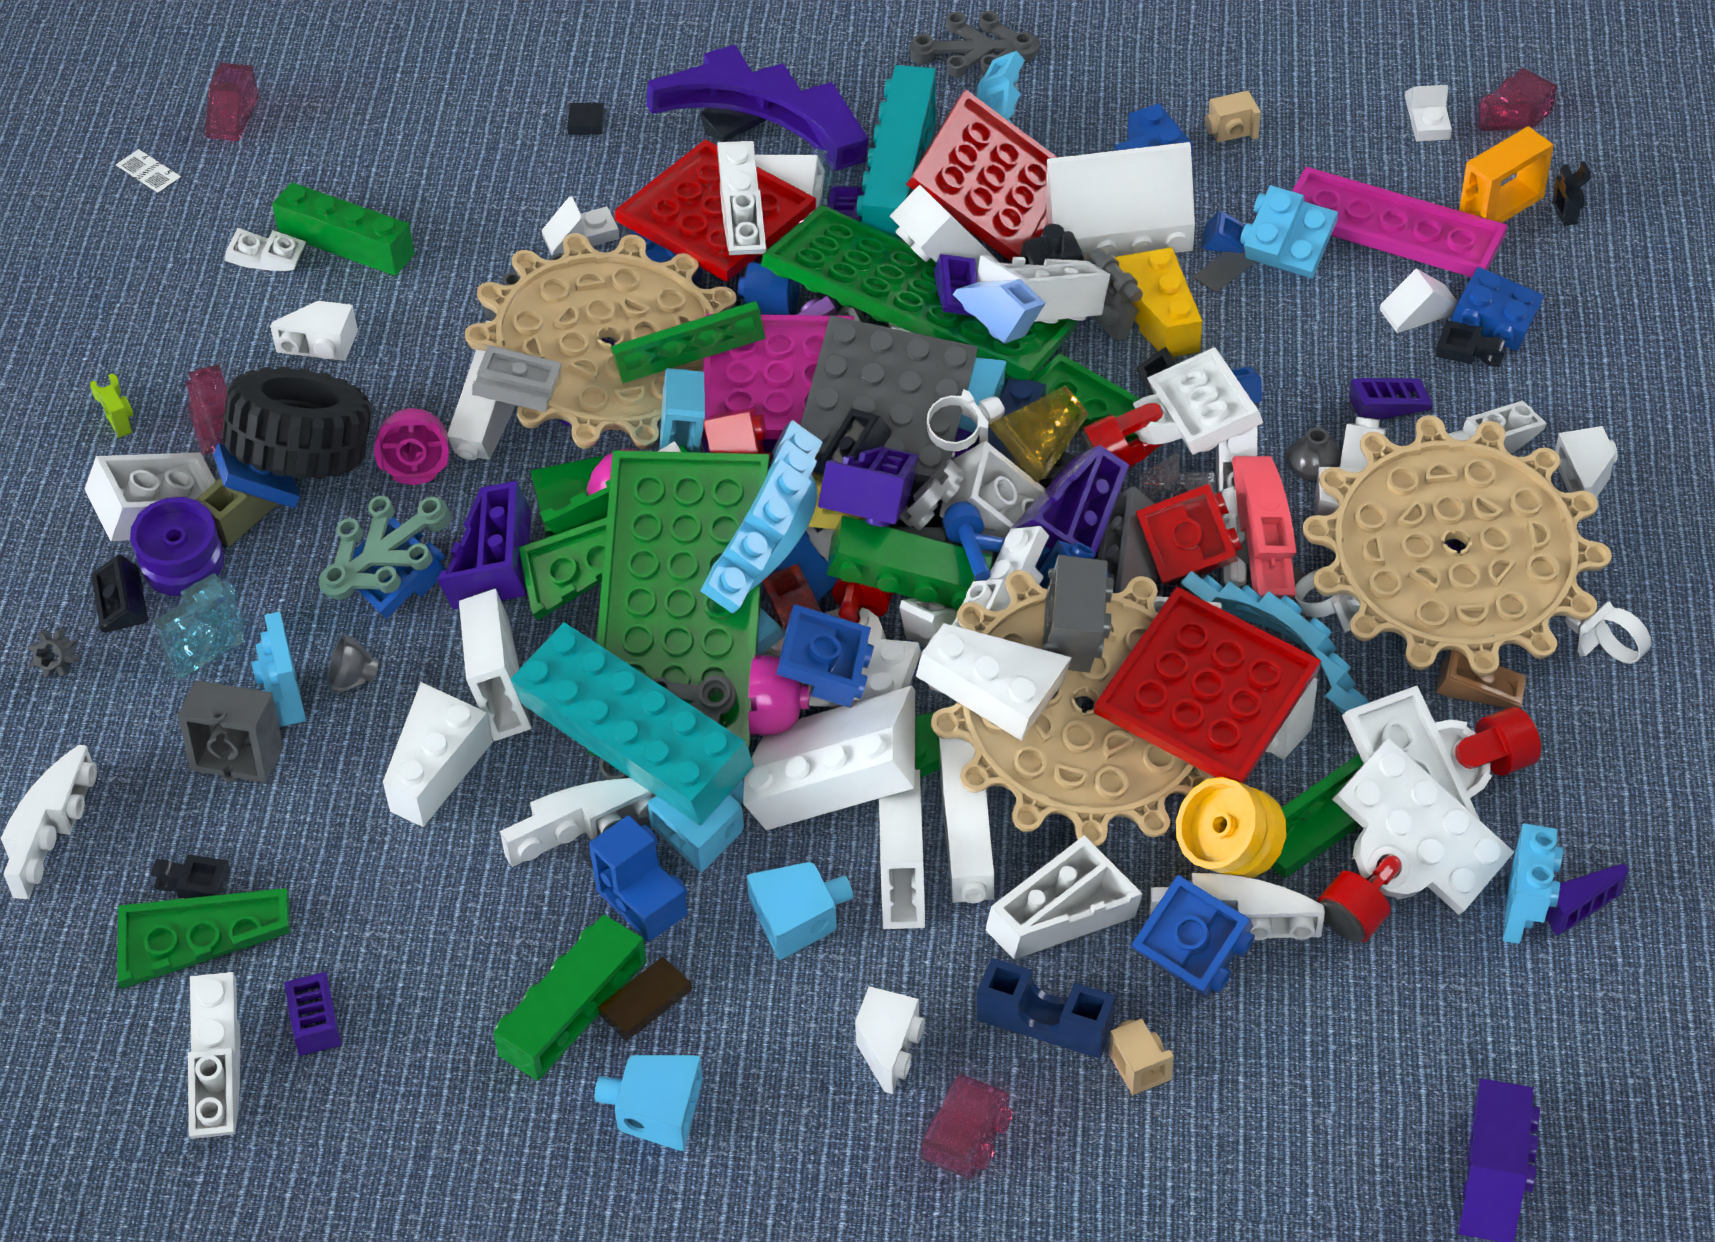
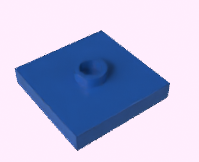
[214,443,300,508]

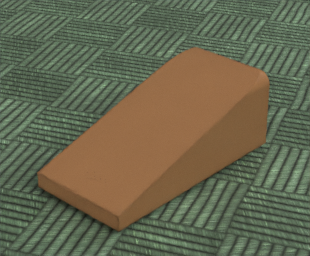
[1436,650,1526,708]

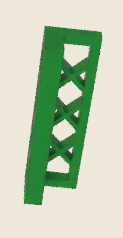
[610,301,766,384]
[1271,754,1363,879]

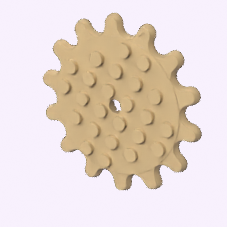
[465,233,737,449]
[1302,415,1612,677]
[931,570,1214,847]

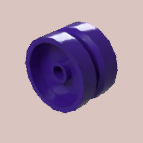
[130,497,225,596]

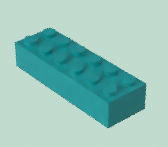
[857,65,937,241]
[510,622,754,826]

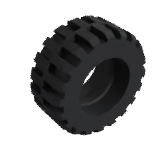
[222,367,372,479]

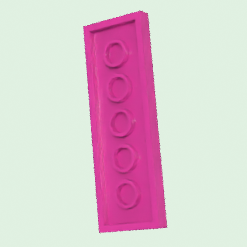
[1292,167,1507,277]

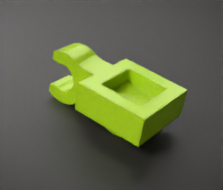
[90,374,134,438]

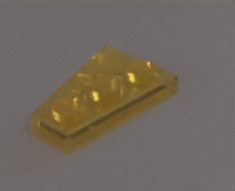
[989,386,1089,482]

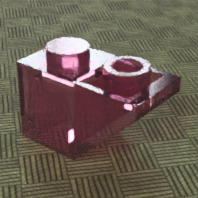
[205,62,259,141]
[1478,68,1557,131]

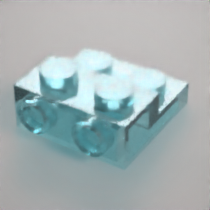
[154,573,245,681]

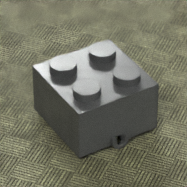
[1042,555,1114,673]
[178,680,283,783]

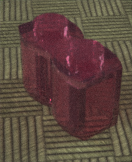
[922,1073,1013,1180]

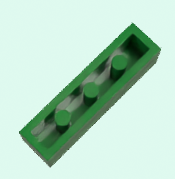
[272,182,415,276]
[826,515,993,611]
[493,914,647,1081]

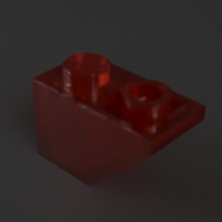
[762,563,821,634]

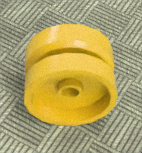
[1176,777,1286,878]

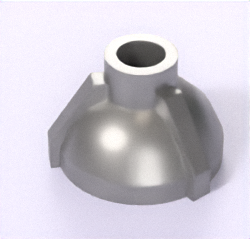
[1285,427,1342,481]
[328,634,378,693]

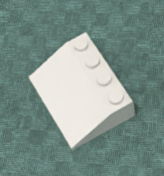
[1046,142,1195,263]
[743,685,915,830]

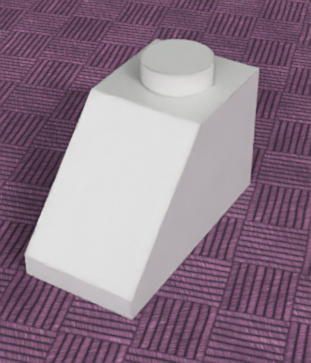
[1555,426,1618,498]

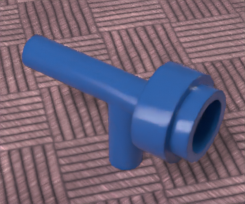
[942,502,1005,581]

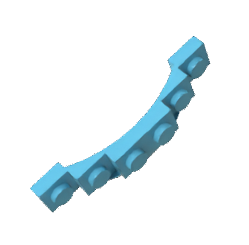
[977,51,1025,125]
[700,420,823,614]
[1181,571,1370,714]

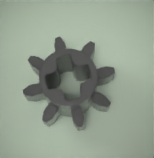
[28,628,80,678]

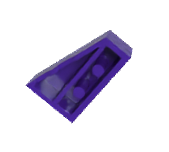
[1008,445,1129,559]
[818,446,919,527]
[437,481,531,610]
[1458,1078,1540,1242]

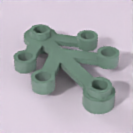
[319,496,452,600]

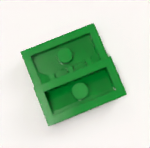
[530,456,604,537]

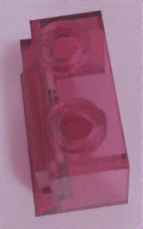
[185,364,227,455]

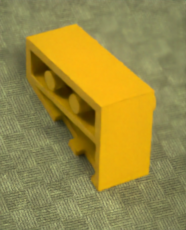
[1112,247,1202,357]

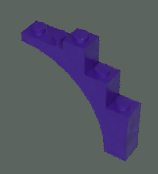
[646,44,869,171]

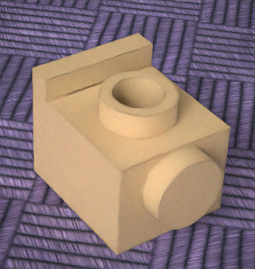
[1205,91,1261,143]
[1109,1018,1174,1095]

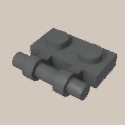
[1090,248,1143,341]

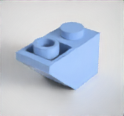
[953,279,1046,343]

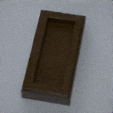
[598,957,692,1041]

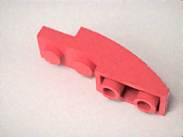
[1232,456,1297,599]

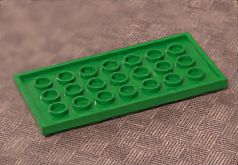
[761,205,1078,381]
[587,450,770,757]

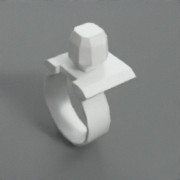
[927,389,1005,451]
[1295,568,1360,633]
[1565,601,1651,664]

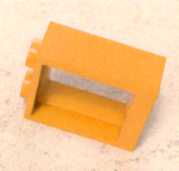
[1459,126,1554,223]

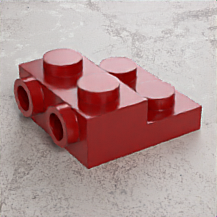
[1136,483,1242,586]

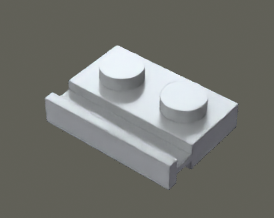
[472,345,561,412]

